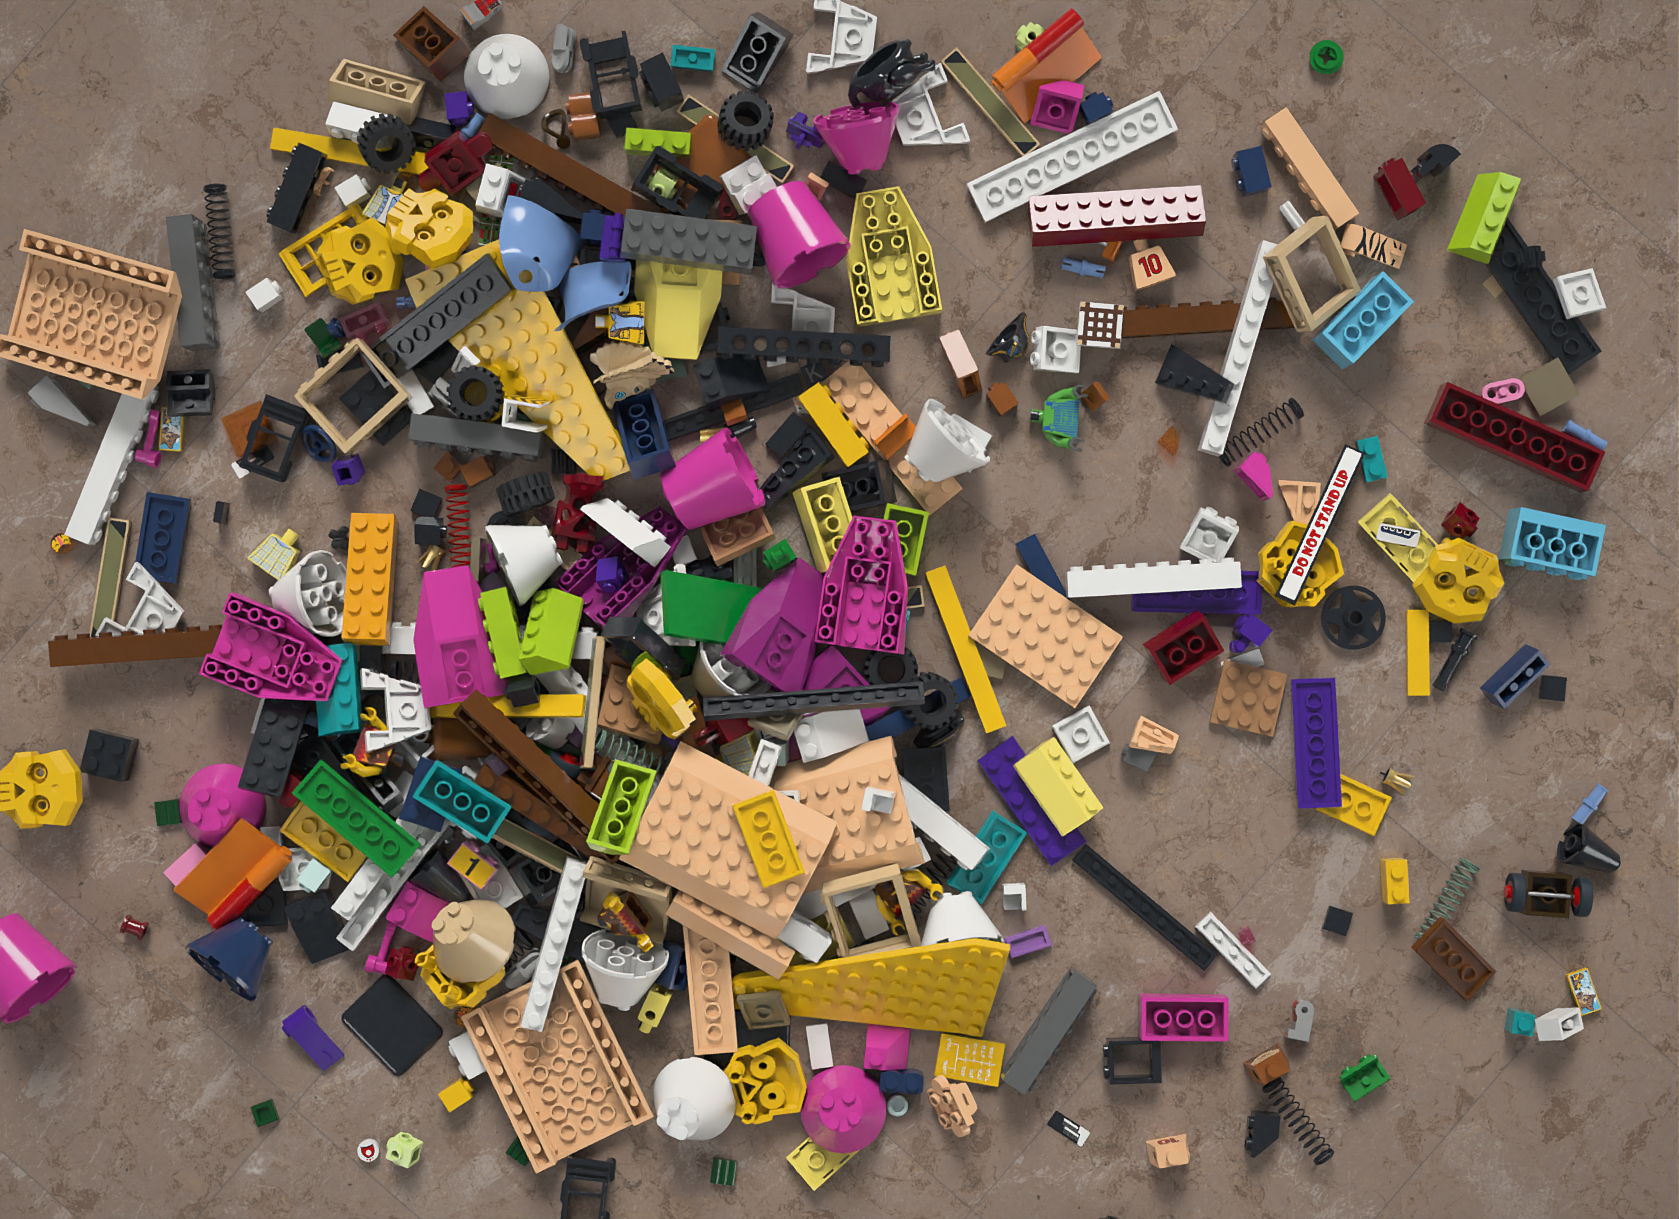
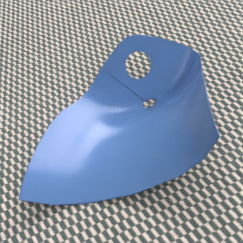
[499,195,583,292]
[554,261,631,331]

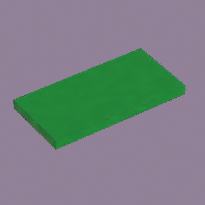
[661,570,763,646]

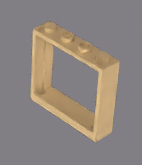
[1263,216,1361,332]
[294,338,413,455]
[819,863,921,958]

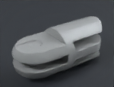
[552,24,577,73]
[428,377,469,420]
[503,947,540,989]

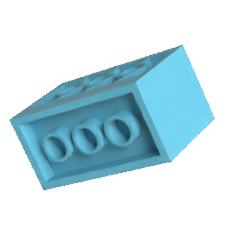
[1312,271,1414,370]
[1498,507,1606,580]

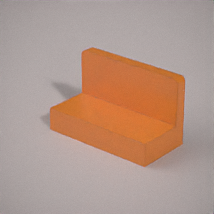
[873,413,916,460]

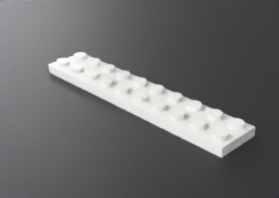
[967,91,1178,223]

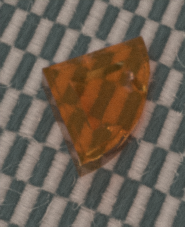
[1157,426,1179,456]

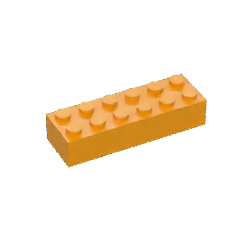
[341,513,399,646]

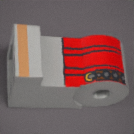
[460,0,504,31]
[1284,999,1314,1042]

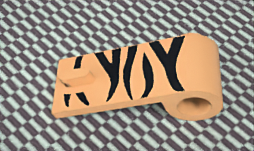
[1340,224,1407,269]

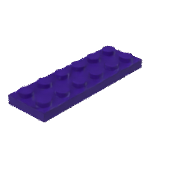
[1131,571,1262,614]
[1291,678,1342,809]
[977,736,1087,866]

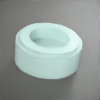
[887,1094,908,1116]

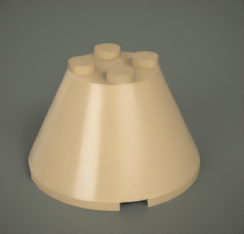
[432,899,515,983]

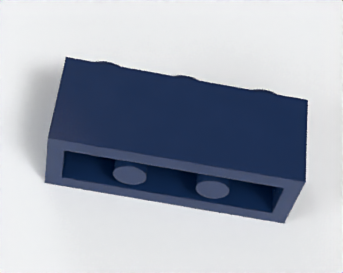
[1480,644,1550,709]

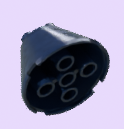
[185,917,273,1002]

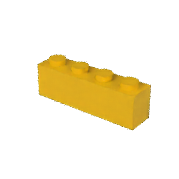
[798,382,870,468]

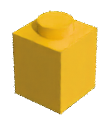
[438,1077,475,1113]

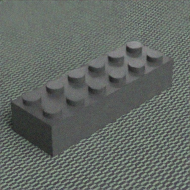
[620,208,757,275]
[166,214,220,351]
[408,413,546,462]
[1000,966,1097,1095]

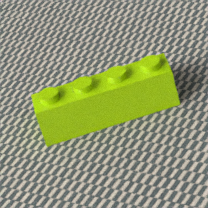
[1447,172,1521,264]
[478,587,529,679]
[519,588,584,675]
[586,759,657,855]

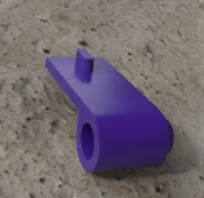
[282,1005,344,1071]

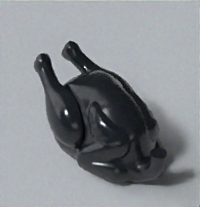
[848,38,936,107]

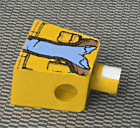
[595,301,644,344]

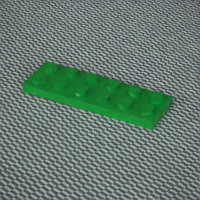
[292,760,422,878]

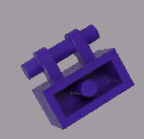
[600,213,628,263]
[1229,614,1272,653]

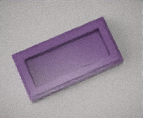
[1004,924,1052,959]

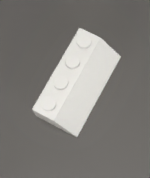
[580,498,671,567]

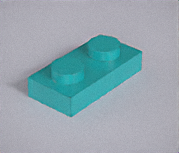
[670,45,716,72]
[1355,436,1388,483]

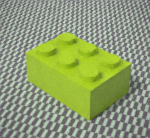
[883,503,929,576]

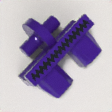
[786,112,824,150]

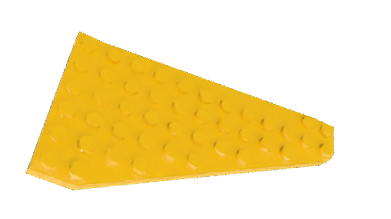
[405,239,630,480]
[732,938,1010,1037]

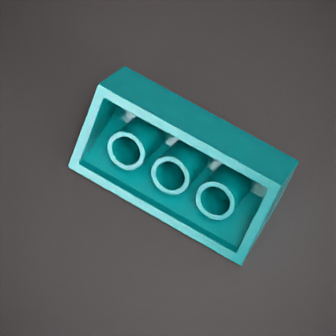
[316,643,363,736]
[413,760,512,844]

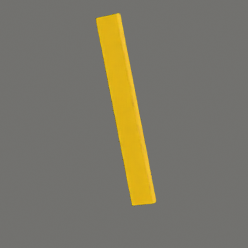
[270,127,428,175]
[925,565,1007,733]
[429,694,586,718]

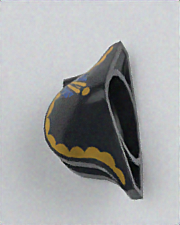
[985,312,1030,363]
[913,713,964,748]

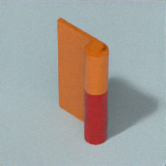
[991,8,1102,124]
[173,818,292,930]

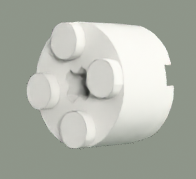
[526,718,575,749]

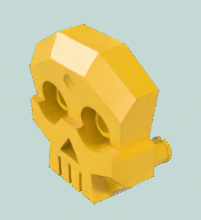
[386,188,473,269]
[316,217,404,305]
[1256,521,1344,608]
[1412,537,1505,624]
[626,658,698,739]
[0,749,83,829]
[415,945,505,1009]
[723,1038,807,1125]

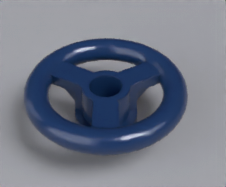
[302,425,337,463]

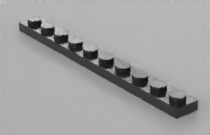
[703,681,925,721]

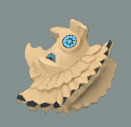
[590,340,674,409]

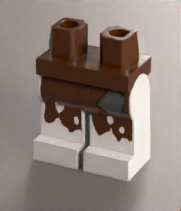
[576,754,614,801]

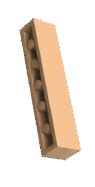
[1262,107,1359,231]
[665,890,795,980]

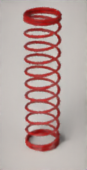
[444,484,472,568]

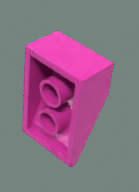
[386,880,450,943]

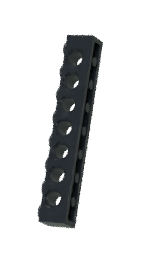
[716,327,891,367]

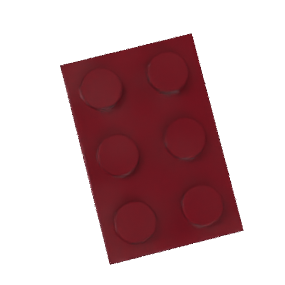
[1142,610,1224,685]

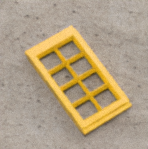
[278,204,368,297]

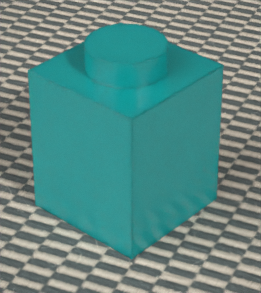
[1504,1008,1536,1037]

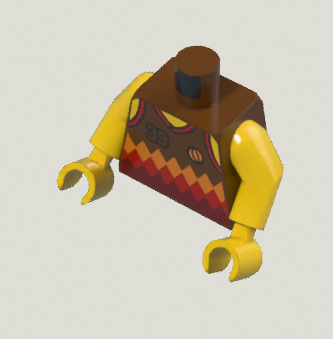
[341,707,405,777]
[875,869,943,935]
[597,891,654,953]

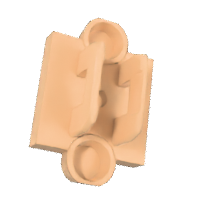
[927,1075,977,1137]

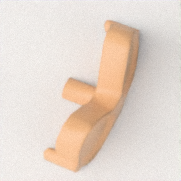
[313,166,334,196]

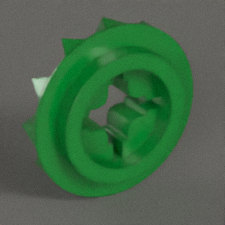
[1309,40,1344,75]

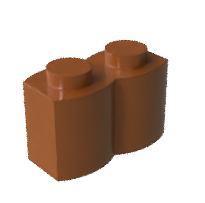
[566,92,601,141]

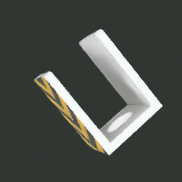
[502,395,550,432]

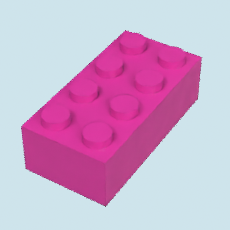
[1138,993,1229,1042]

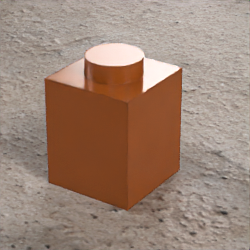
[986,382,1019,417]
[460,456,496,488]

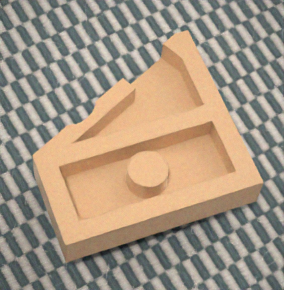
[1279,480,1321,524]
[1129,716,1179,754]

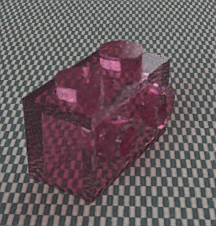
[339,301,392,341]

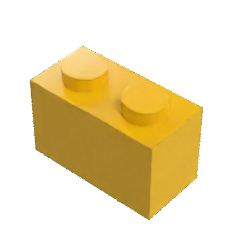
[1380,858,1410,904]

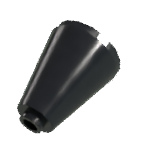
[1557,823,1621,873]
[409,848,469,903]

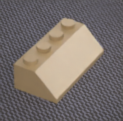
[328,59,426,125]

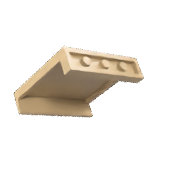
[580,856,673,946]

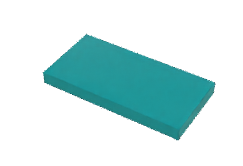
[946,810,1028,905]

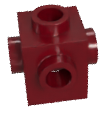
[1441,502,1480,539]
[385,946,419,981]

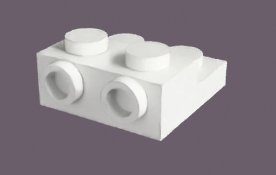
[719,155,777,216]
[1030,326,1081,374]
[1180,507,1239,563]

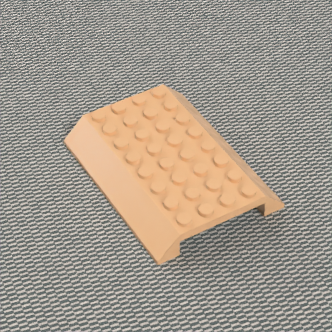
[0,229,182,400]
[747,736,925,894]
[619,741,837,939]
[461,960,654,1174]

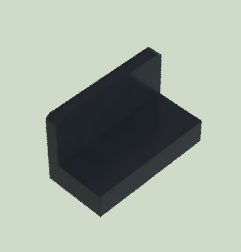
[409,117,456,152]

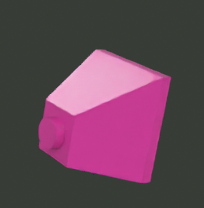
[1030,80,1084,134]
[1233,451,1273,501]
[863,1024,910,1070]

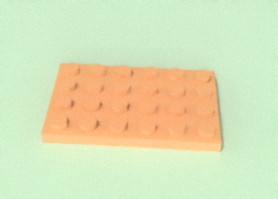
[968,564,1123,708]

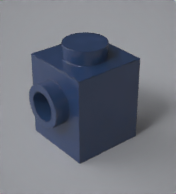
[1079,92,1114,125]

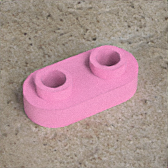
[1480,378,1525,404]

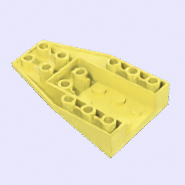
[846,186,942,328]
[635,260,723,360]

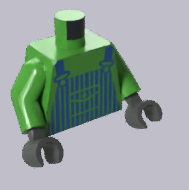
[1030,385,1088,452]

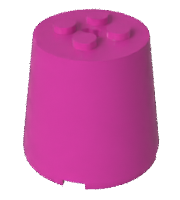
[748,181,851,289]
[660,428,765,530]
[0,913,77,1023]

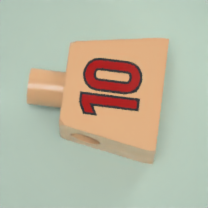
[1129,240,1176,292]
[1146,1134,1190,1168]

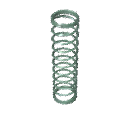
[594,729,669,779]
[1414,857,1480,940]

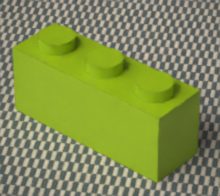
[625,128,692,158]

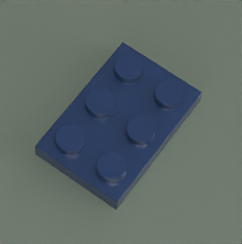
[399,756,462,832]

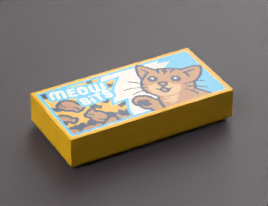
[159,407,184,452]
[1565,967,1602,1016]

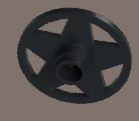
[1321,586,1386,650]

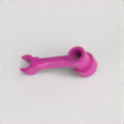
[135,409,162,468]
[364,921,397,975]

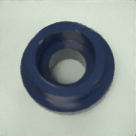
[327,318,347,339]

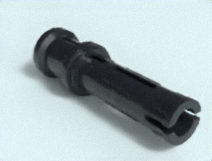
[1432,628,1478,692]

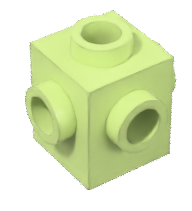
[1015,22,1044,51]
[645,167,679,201]
[386,1132,423,1169]

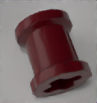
[120,915,149,941]

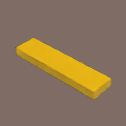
[1406,610,1430,696]

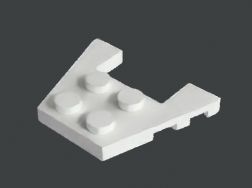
[806,0,877,74]
[891,63,970,146]
[767,283,835,367]
[95,562,185,636]
[636,564,696,646]
[360,669,431,753]
[260,826,333,891]

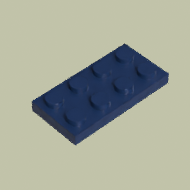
[135,492,191,584]

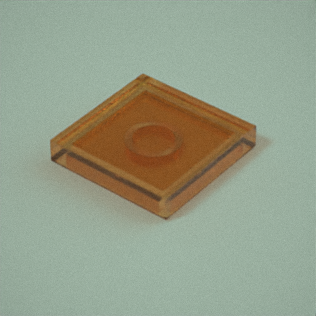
[221,401,279,458]

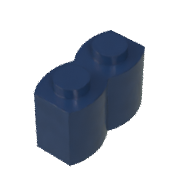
[879,1068,924,1094]

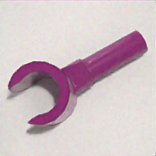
[484,543,500,575]

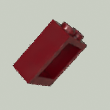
[1373,158,1426,221]

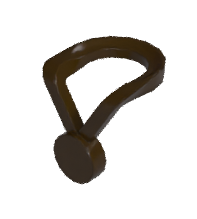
[541,109,570,149]

